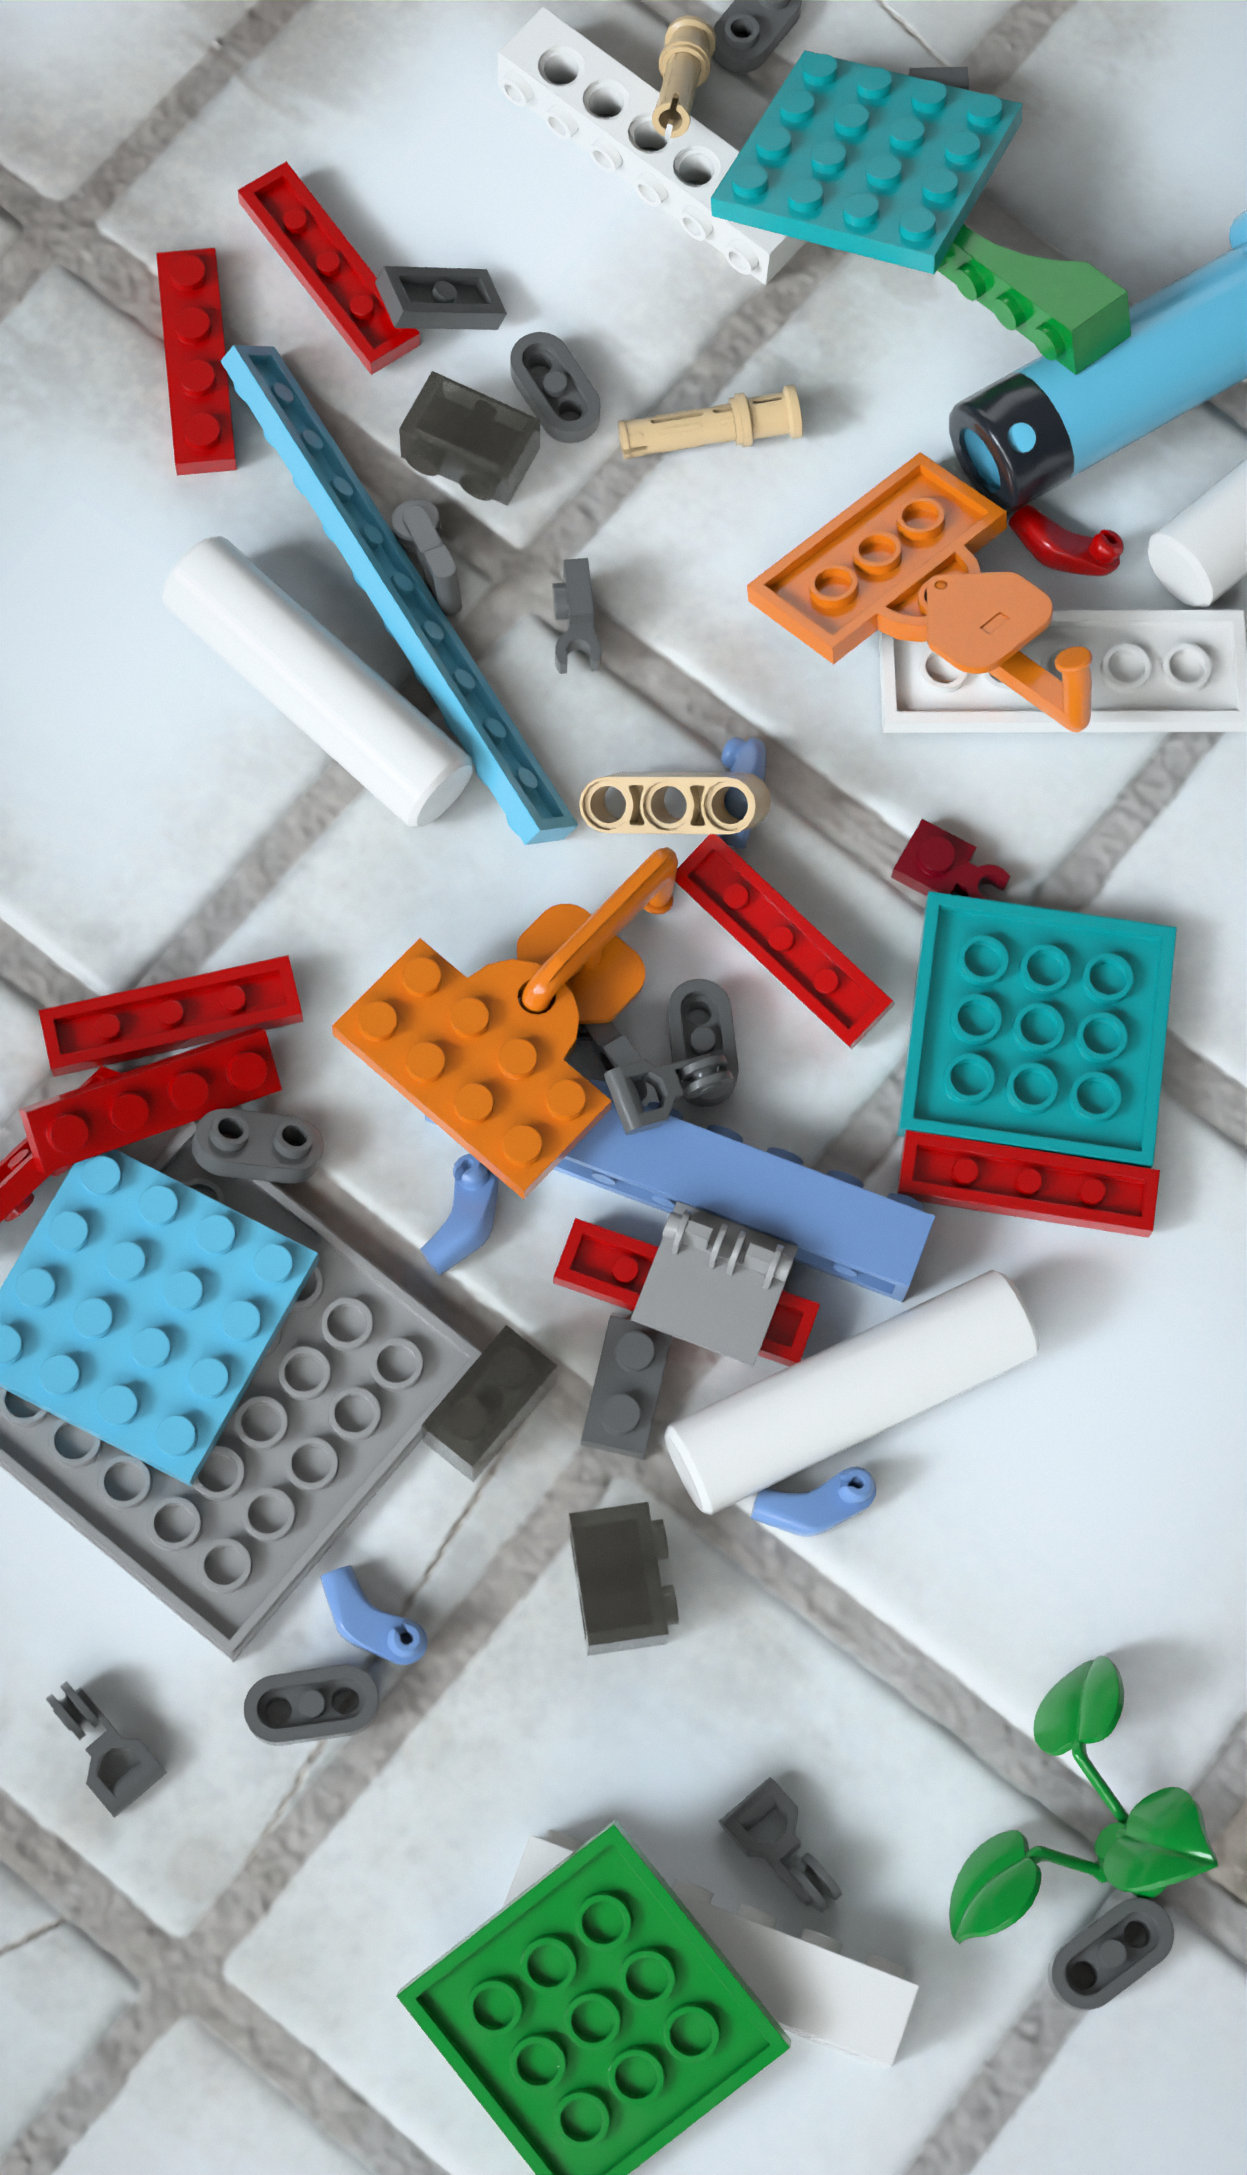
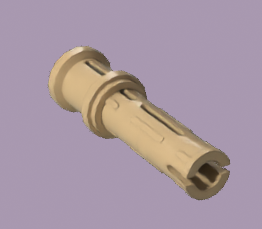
[652,15,716,138]
[618,384,803,460]

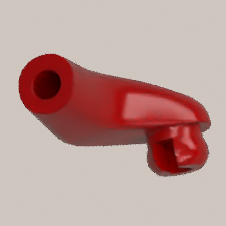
[1008,504,1124,577]

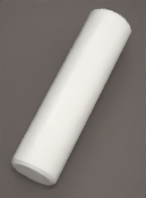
[1148,458,1247,608]
[162,536,472,828]
[665,1270,1040,1515]

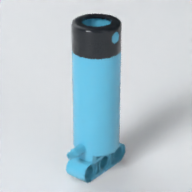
[949,210,1247,511]

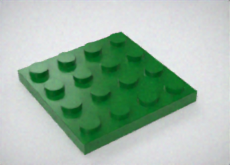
[396,1819,791,2175]

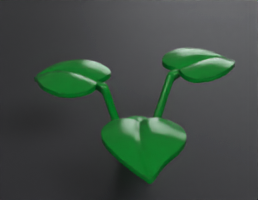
[949,1656,1218,1944]

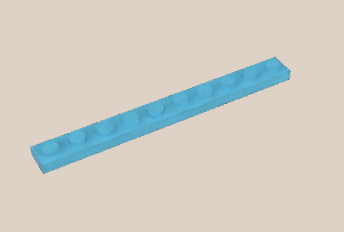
[221,345,578,845]

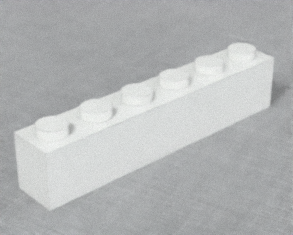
[502,1829,920,2069]

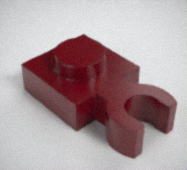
[891,819,1010,901]

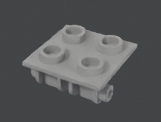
[631,1201,799,1367]

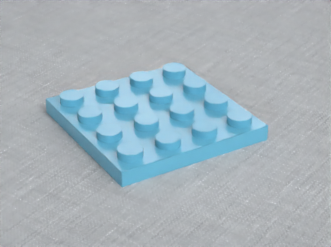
[0,1149,320,1487]

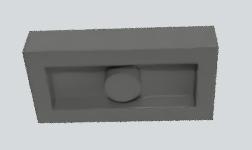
[375,266,507,330]
[581,1315,672,1460]

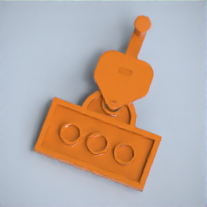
[747,452,1093,733]
[332,847,678,1200]

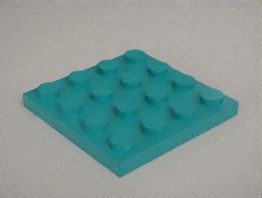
[711,50,1023,275]
[897,891,1177,1169]

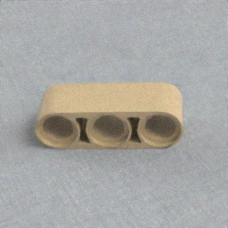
[579,772,771,834]

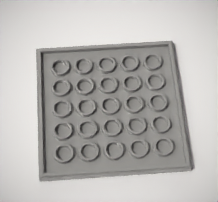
[0,1120,489,1662]

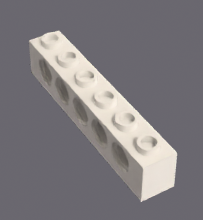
[498,7,807,285]

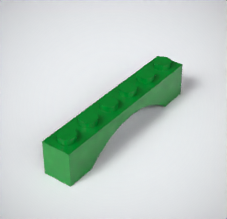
[937,224,1131,375]

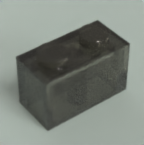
[399,371,540,506]
[421,1325,557,1482]
[568,1502,679,1656]

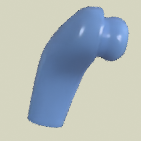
[717,737,766,849]
[420,1153,499,1276]
[750,1466,876,1537]
[320,1565,428,1665]

